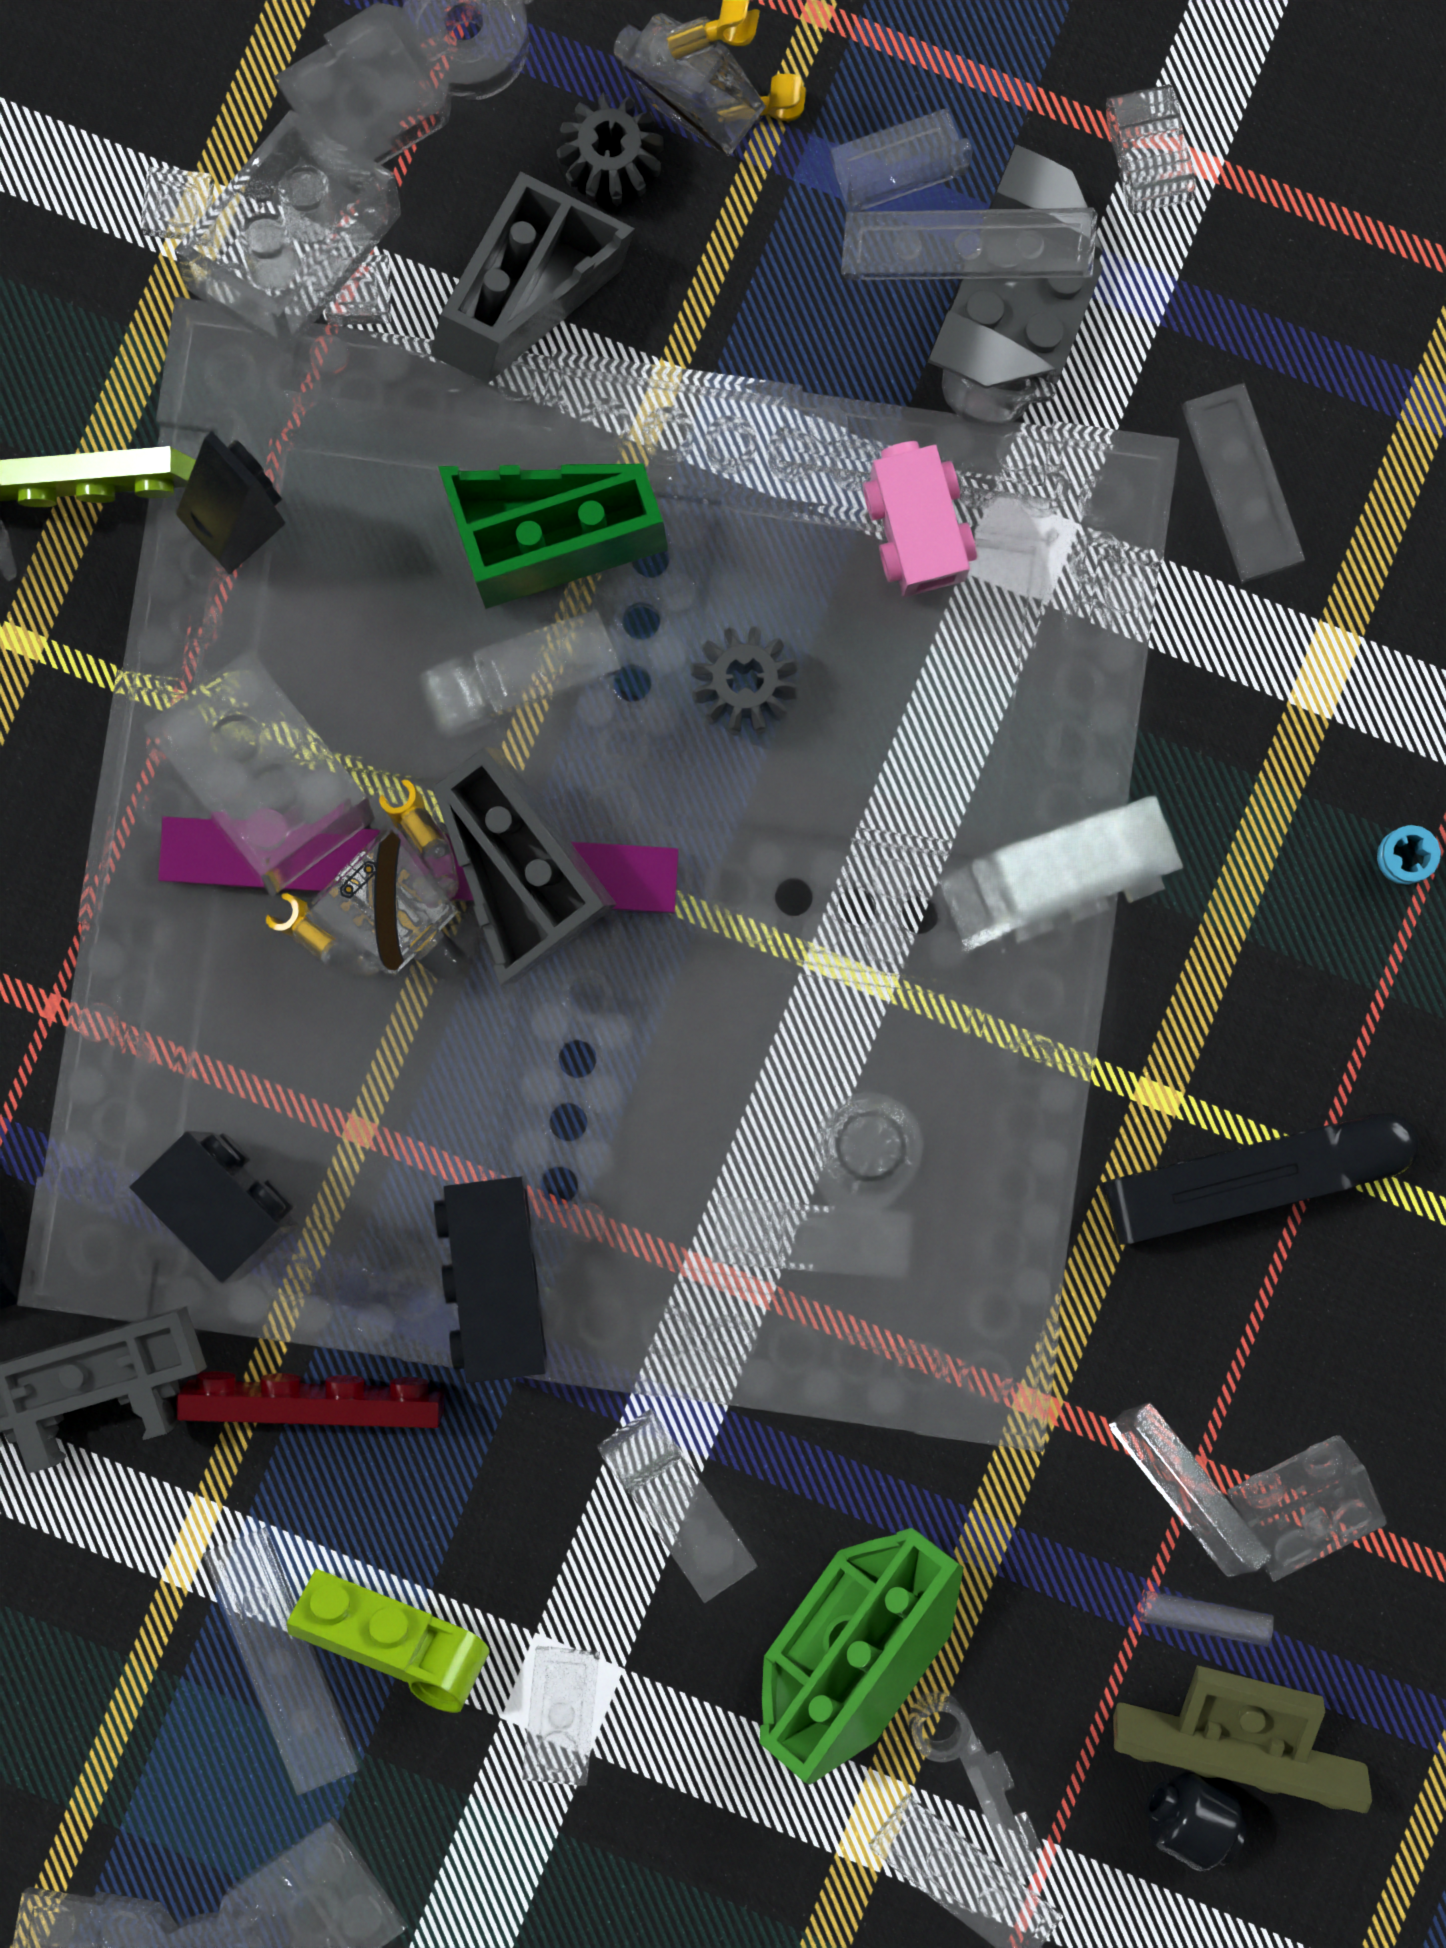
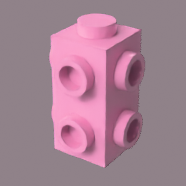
[862,441,977,598]

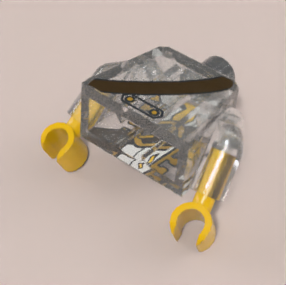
[614,0,806,157]
[266,780,466,981]

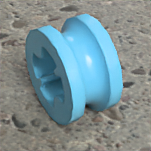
[1377,825,1441,885]

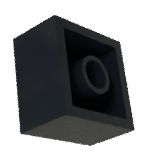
[129,1131,299,1284]

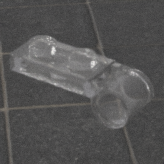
[417,609,621,739]
[597,1408,758,1604]
[908,1691,1042,1883]

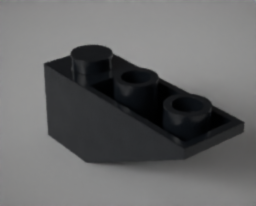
[176,431,286,575]

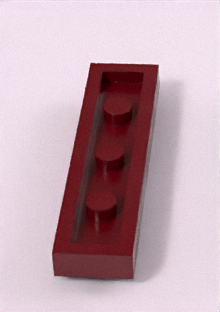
[177,1371,444,1428]

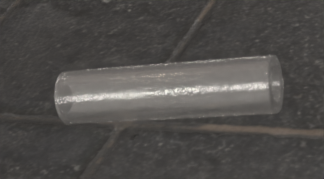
[1139,1590,1274,1647]

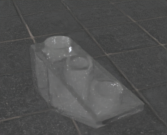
[712,1195,912,1279]

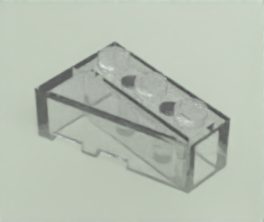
[939,795,1184,952]

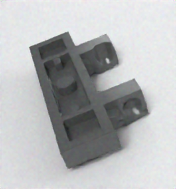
[0,1306,207,1474]

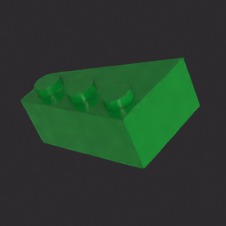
[438,463,668,609]

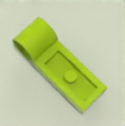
[286,1568,490,1713]

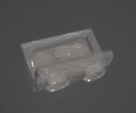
[1227,1435,1387,1582]

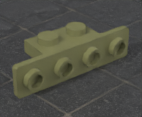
[1113,1665,1372,1813]

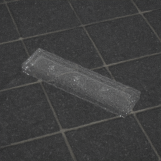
[841,208,1097,280]
[202,1526,360,1796]

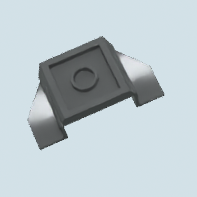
[928,145,1103,388]

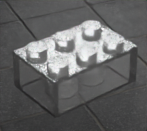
[174,109,401,354]
[143,650,375,897]

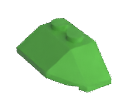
[759,1528,964,1785]

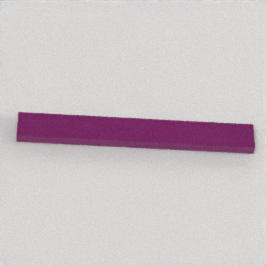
[158,816,679,914]

